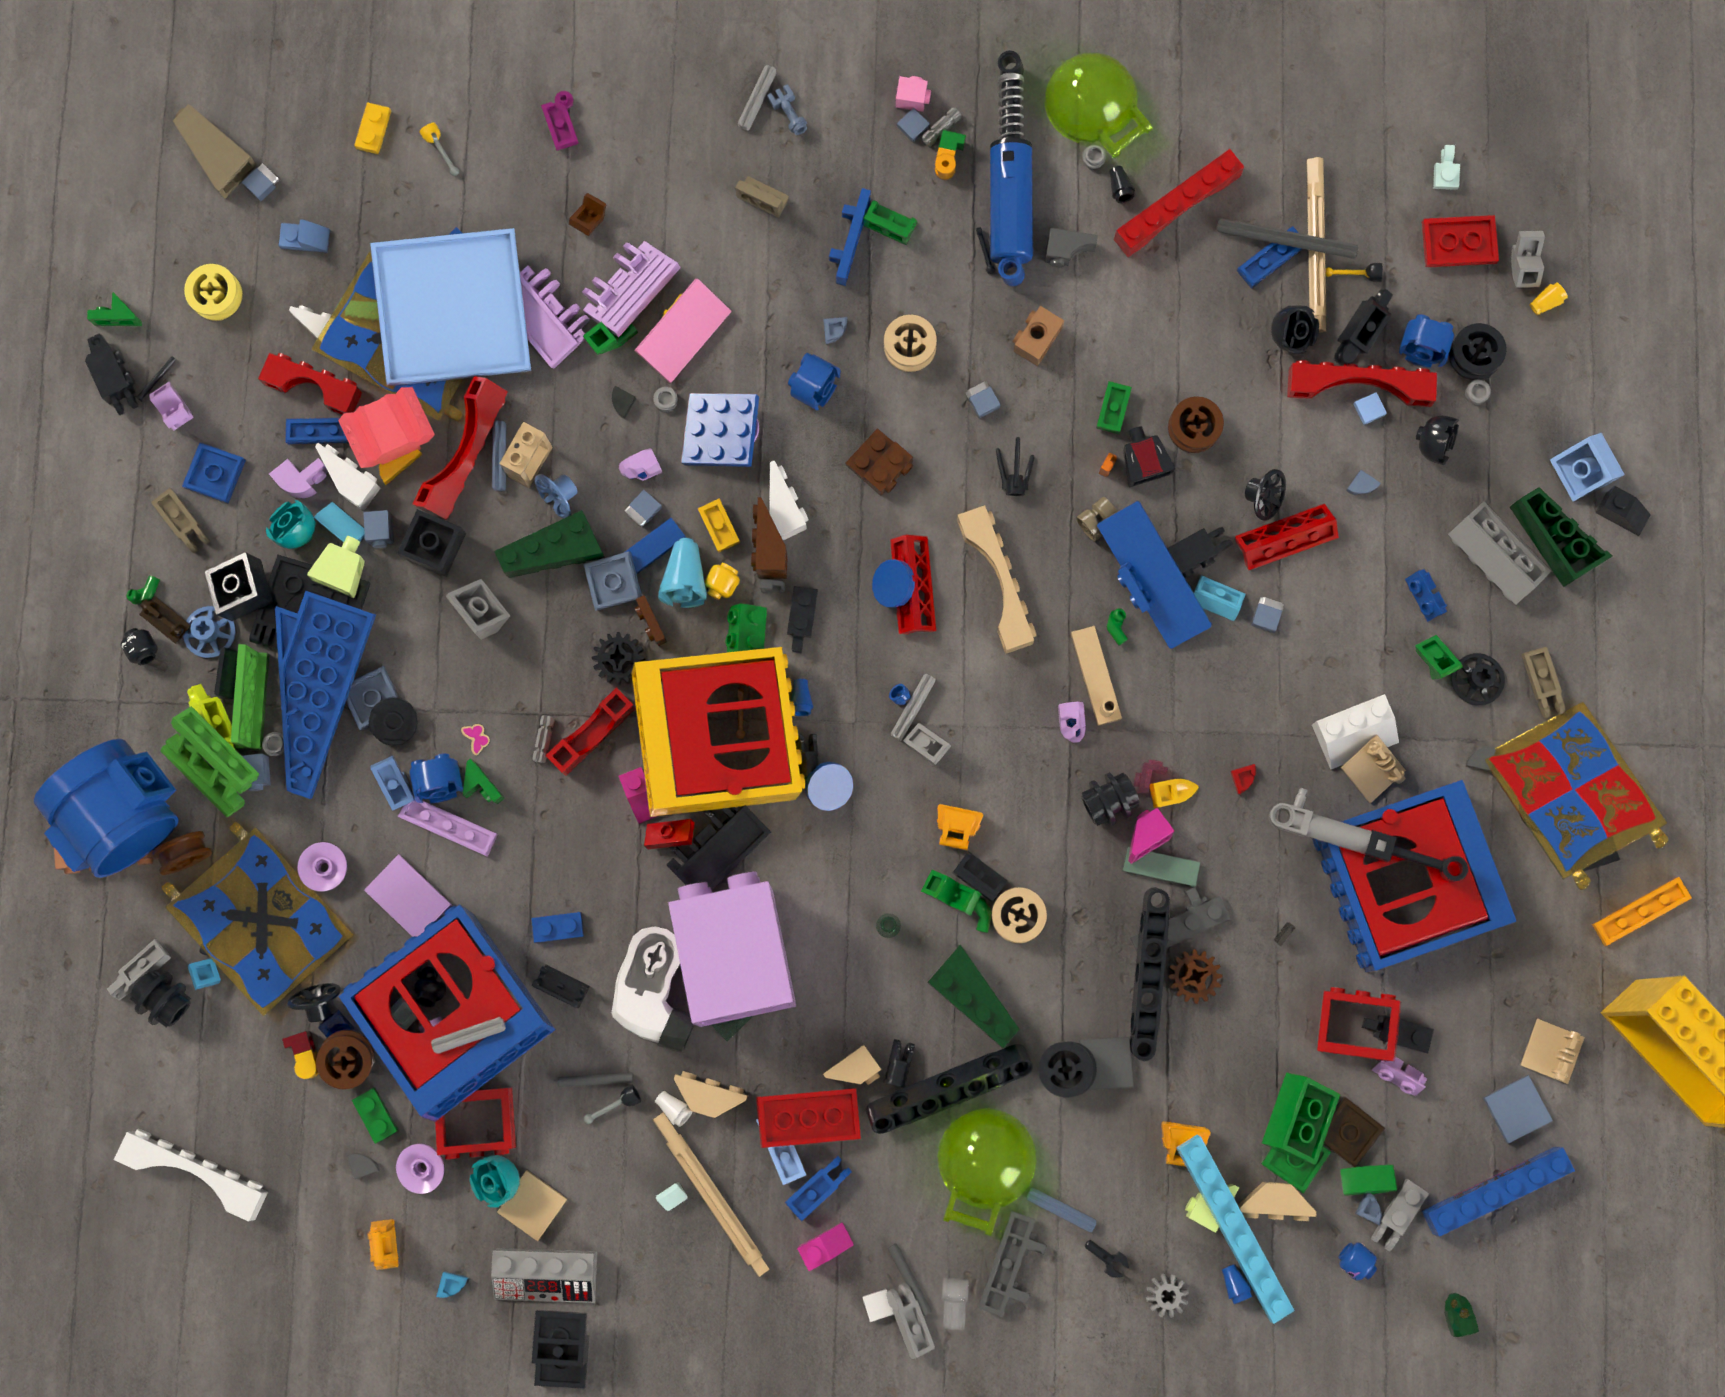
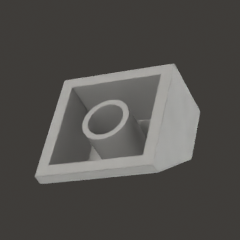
[446,579,510,640]

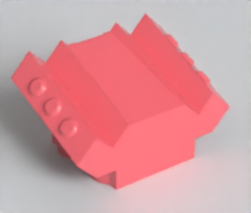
[338,387,435,468]

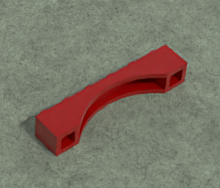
[1114,149,1244,257]
[1287,360,1437,407]
[412,376,508,520]

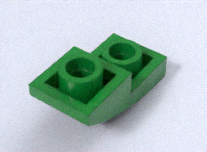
[1340,1165,1398,1196]

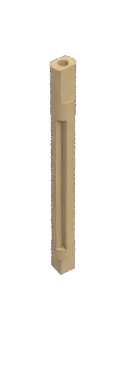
[1307,157,1327,333]
[653,1112,770,1277]

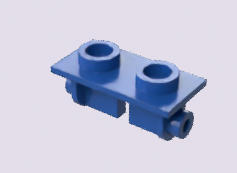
[1405,569,1447,622]

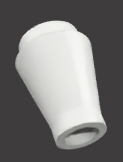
[655,1091,692,1127]

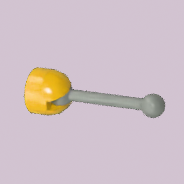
[419,122,459,176]

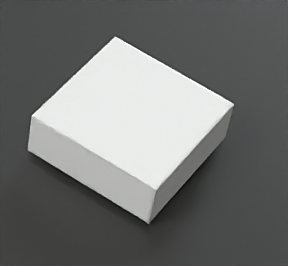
[863,1289,894,1322]

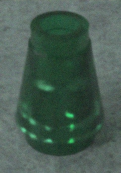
[876,913,901,938]

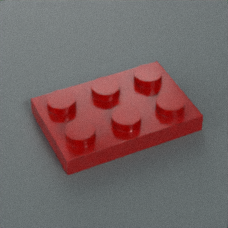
[1422,215,1499,267]

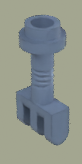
[767,84,807,135]

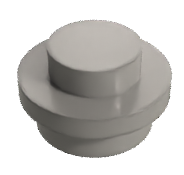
[1082,145,1106,169]
[262,732,284,757]

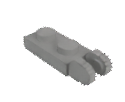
[1371,1179,1429,1251]
[886,1283,935,1359]

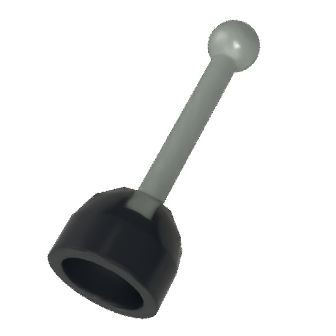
[584,1084,641,1124]

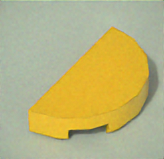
[379,449,422,485]

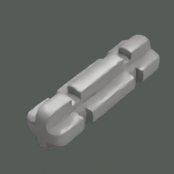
[922,108,961,147]
[532,715,555,763]

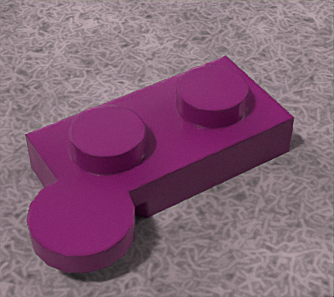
[541,91,579,151]

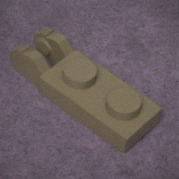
[151,488,210,554]
[1521,647,1565,718]

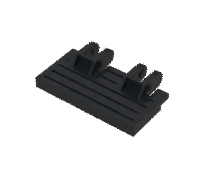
[666,805,771,890]

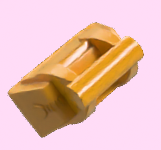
[937,804,983,850]
[1161,1121,1211,1167]
[368,1219,399,1270]

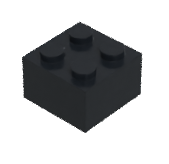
[397,509,466,577]
[205,552,273,621]

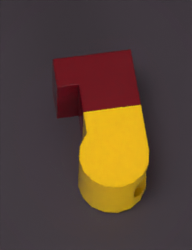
[282,1031,319,1079]

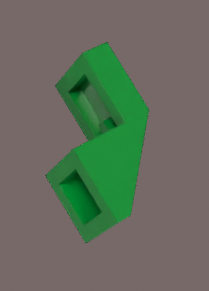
[583,321,638,355]
[921,870,982,916]

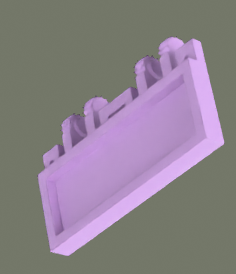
[582,241,680,337]
[520,265,590,368]

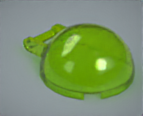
[1044,53,1153,158]
[937,1108,1037,1236]

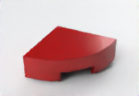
[1230,764,1256,795]

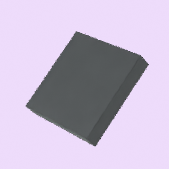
[1079,1037,1134,1090]

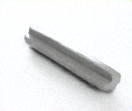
[738,65,776,131]
[891,674,935,741]
[431,1017,506,1053]

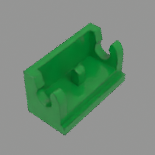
[864,200,917,245]

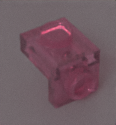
[1133,760,1168,795]

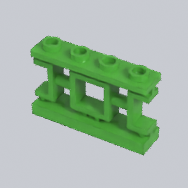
[160,706,259,817]

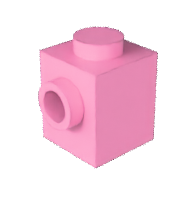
[896,76,931,112]

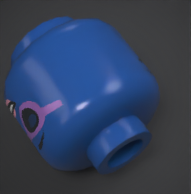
[1338,1242,1377,1281]

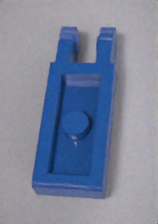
[785,1156,852,1221]

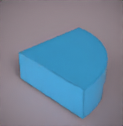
[436,1271,469,1298]

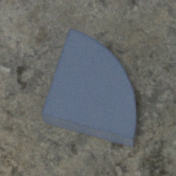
[823,317,847,344]
[1346,470,1381,495]
[1355,1193,1382,1225]

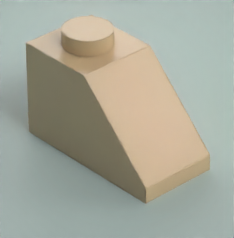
[823,1045,881,1085]

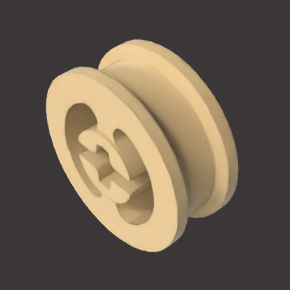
[884,315,937,372]
[992,888,1047,943]

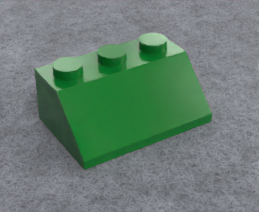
[1262,1072,1340,1165]

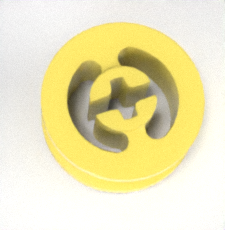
[184,264,242,321]

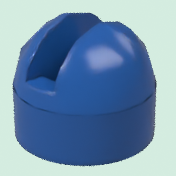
[889,684,911,705]

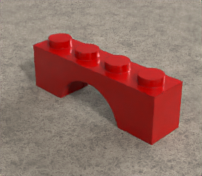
[258,353,362,415]
[545,687,636,776]

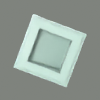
[656,1182,688,1211]

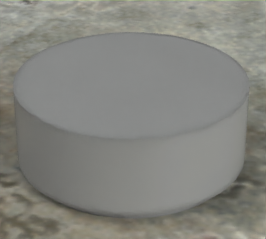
[1465,379,1491,405]
[653,387,678,412]

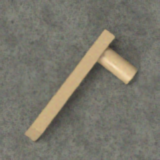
[1071,626,1122,726]

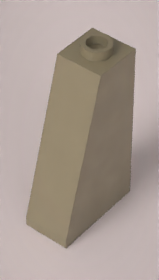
[173,104,256,199]

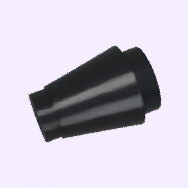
[1109,166,1135,203]

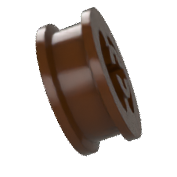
[1168,396,1224,453]
[152,831,212,875]
[316,1030,375,1089]

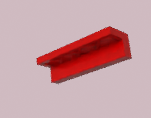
[1235,504,1339,570]
[890,534,936,635]

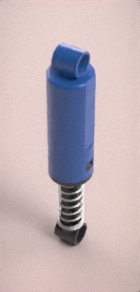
[990,50,1033,286]

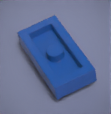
[531,912,584,943]

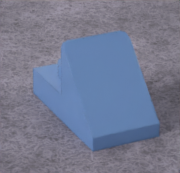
[279,219,330,253]
[370,756,415,811]

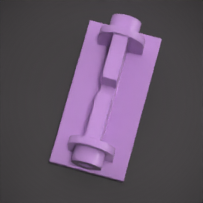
[1372,1057,1427,1096]

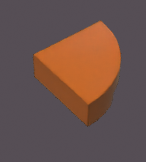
[1099,452,1117,477]

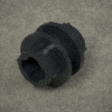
[1081,772,1140,826]
[130,970,191,1027]

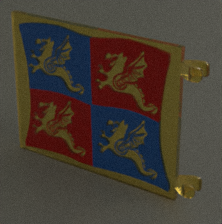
[1485,702,1669,890]

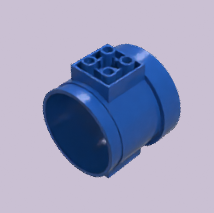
[34,739,179,878]

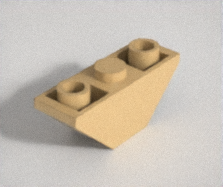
[674,1071,749,1118]
[1238,1182,1316,1221]

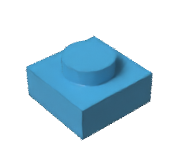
[188,958,221,990]

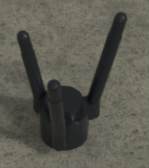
[996,437,1035,496]

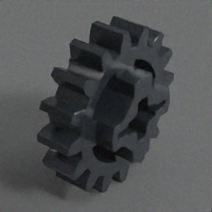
[592,632,645,685]

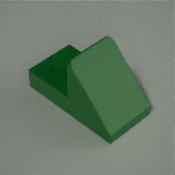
[87,292,142,326]
[1415,635,1463,680]
[463,758,505,804]

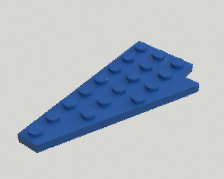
[275,591,376,799]

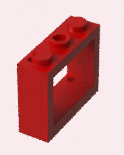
[1317,987,1402,1062]
[435,1088,516,1159]

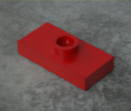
[644,819,695,849]

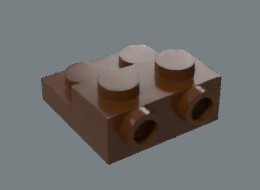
[845,428,913,496]

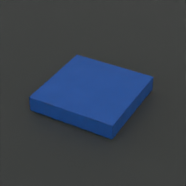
[182,443,246,504]

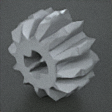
[1146,1273,1189,1318]

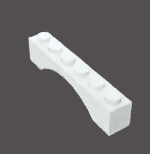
[114,1129,268,1221]

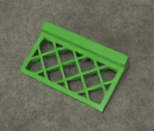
[231,644,269,750]

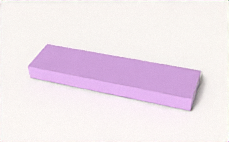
[398,801,498,857]

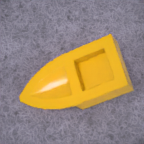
[1149,779,1199,808]

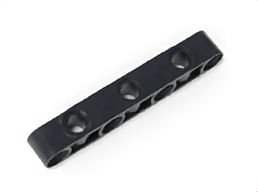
[1130,887,1170,1061]
[866,1044,1033,1134]

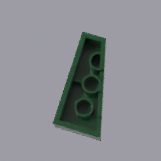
[1510,487,1613,587]
[494,510,605,578]
[927,945,1020,1048]

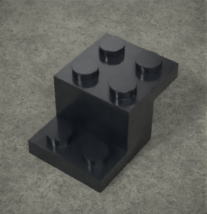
[531,1310,589,1389]

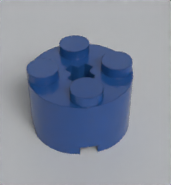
[1399,314,1454,368]
[788,353,841,410]
[409,753,463,803]

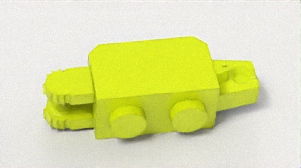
[187,684,235,749]

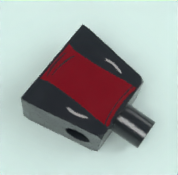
[1123,426,1175,488]

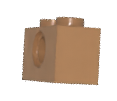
[1013,306,1064,366]

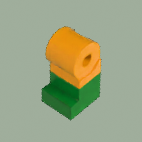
[935,130,966,180]

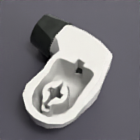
[612,926,694,1052]

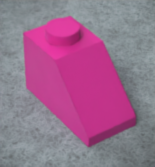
[619,767,658,824]
[1128,808,1174,864]
[797,1222,854,1271]

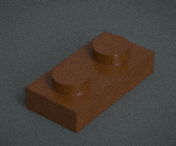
[635,595,667,646]

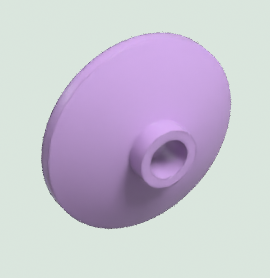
[298,842,347,892]
[396,1144,444,1194]

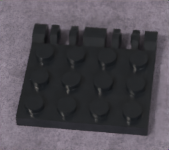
[249,554,371,650]

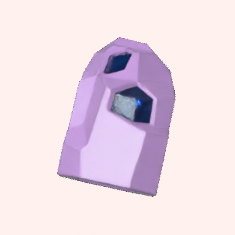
[619,448,662,481]
[1058,702,1086,743]

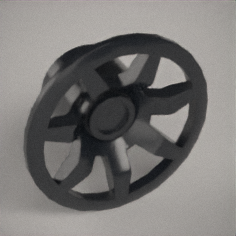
[1245,469,1286,521]
[1451,653,1505,706]
[287,983,341,1023]

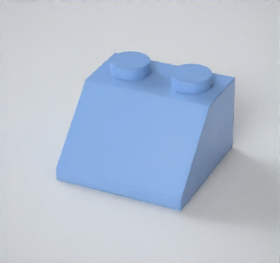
[1550,433,1625,501]

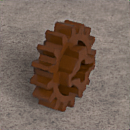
[1167,949,1223,1004]

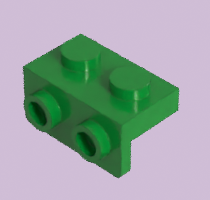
[725,603,767,653]

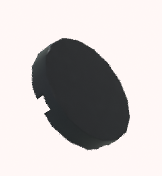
[368,697,418,746]

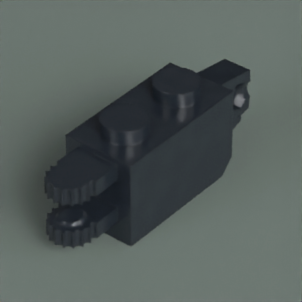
[1334,289,1393,364]
[85,333,138,416]
[1167,527,1233,579]

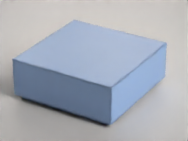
[1354,392,1387,425]

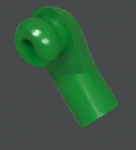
[127,575,160,605]
[1106,608,1128,646]
[973,897,992,933]

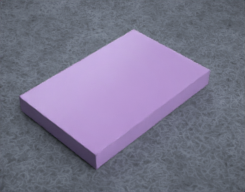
[364,854,452,937]

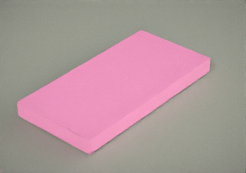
[634,279,732,383]

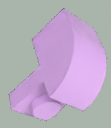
[149,381,194,431]
[269,458,328,498]

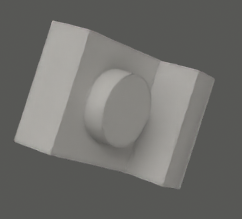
[1511,231,1545,288]

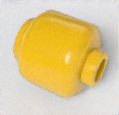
[704,563,740,600]

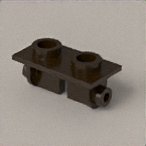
[139,596,191,644]

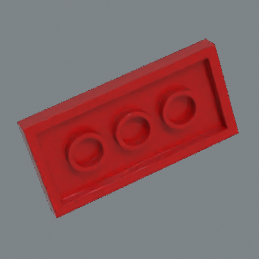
[756,1088,861,1148]

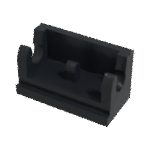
[953,851,1008,902]
[531,964,590,1008]

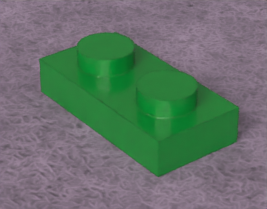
[1096,381,1132,434]
[352,1088,399,1144]

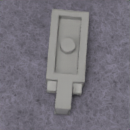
[107,939,171,1001]

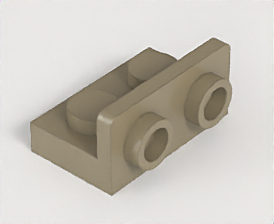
[735,177,789,218]

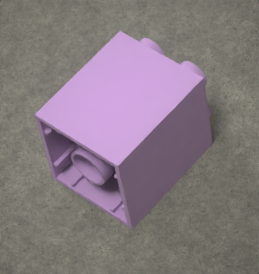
[668,872,797,1027]

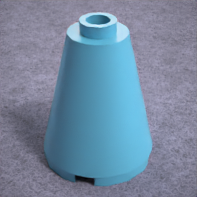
[658,538,707,608]

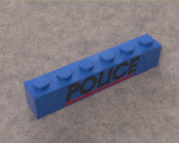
[1421,1146,1575,1237]

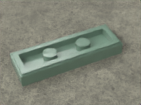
[1122,847,1200,887]

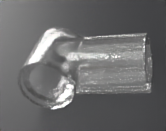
[942,1277,969,1330]

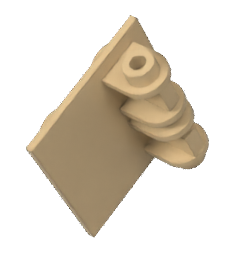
[1341,735,1406,803]
[1520,1019,1585,1084]

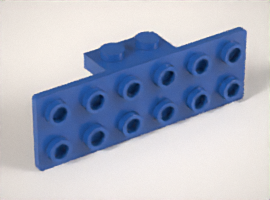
[1097,501,1212,649]

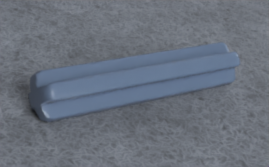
[492,421,506,491]
[1026,1188,1097,1232]

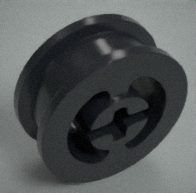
[1449,323,1507,380]
[1038,1041,1097,1098]

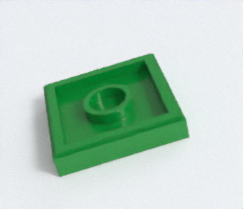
[1261,1146,1331,1194]

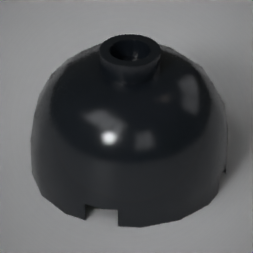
[1271,305,1319,354]
[1416,415,1459,465]

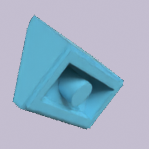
[314,502,365,543]
[1194,575,1246,621]

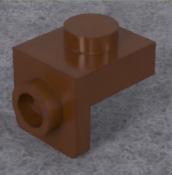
[569,193,606,236]

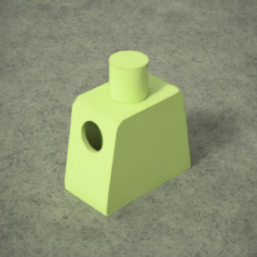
[307,536,365,598]

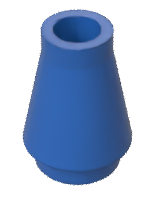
[790,679,813,716]
[1222,1264,1252,1304]

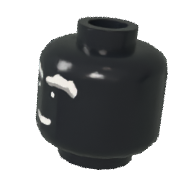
[120,628,158,666]

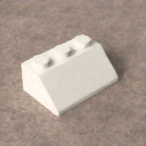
[1312,694,1399,770]

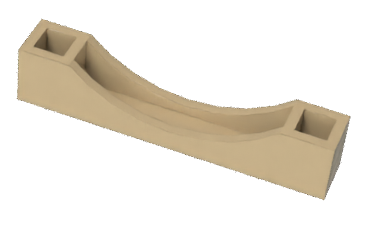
[957,505,1036,654]

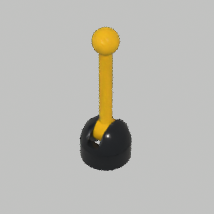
[1326,263,1383,282]

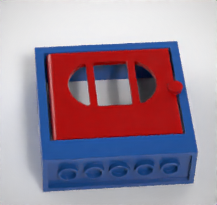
[1312,780,1517,972]
[339,905,556,1122]

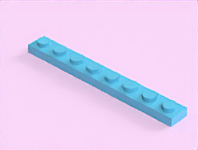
[1176,1135,1295,1324]

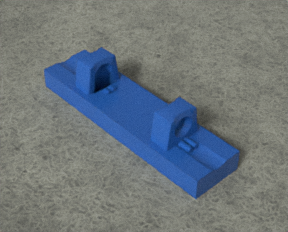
[829,188,871,286]

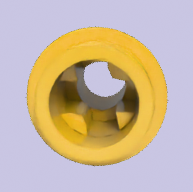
[1529,282,1568,315]

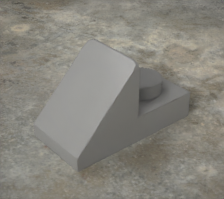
[903,723,951,766]

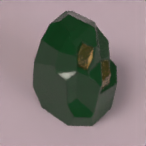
[1444,1293,1479,1337]

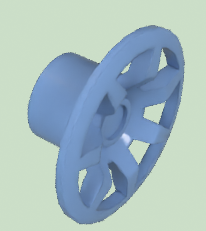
[535,474,577,519]
[183,606,235,658]

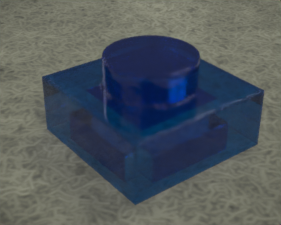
[318,1010,354,1038]

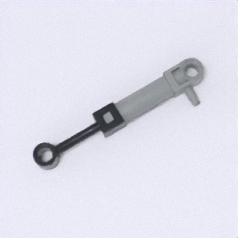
[1269,788,1468,882]

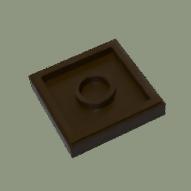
[1324,1097,1385,1167]

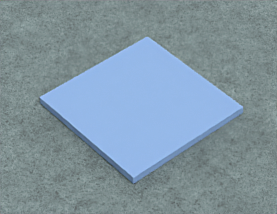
[370,228,531,386]

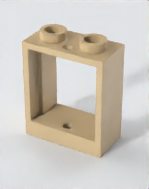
[499,422,553,488]

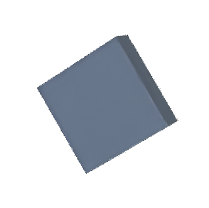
[897,108,930,142]

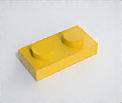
[354,102,391,155]
[698,499,740,553]

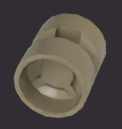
[1076,497,1118,542]

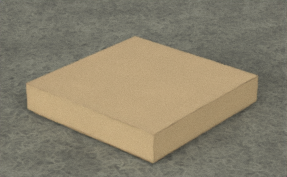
[497,1170,568,1241]

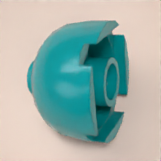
[266,500,316,549]
[470,1155,520,1208]

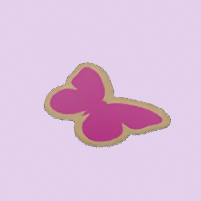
[461,724,490,755]

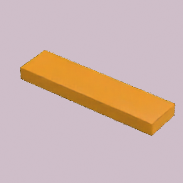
[1592,877,1692,946]

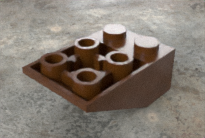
[751,497,788,579]

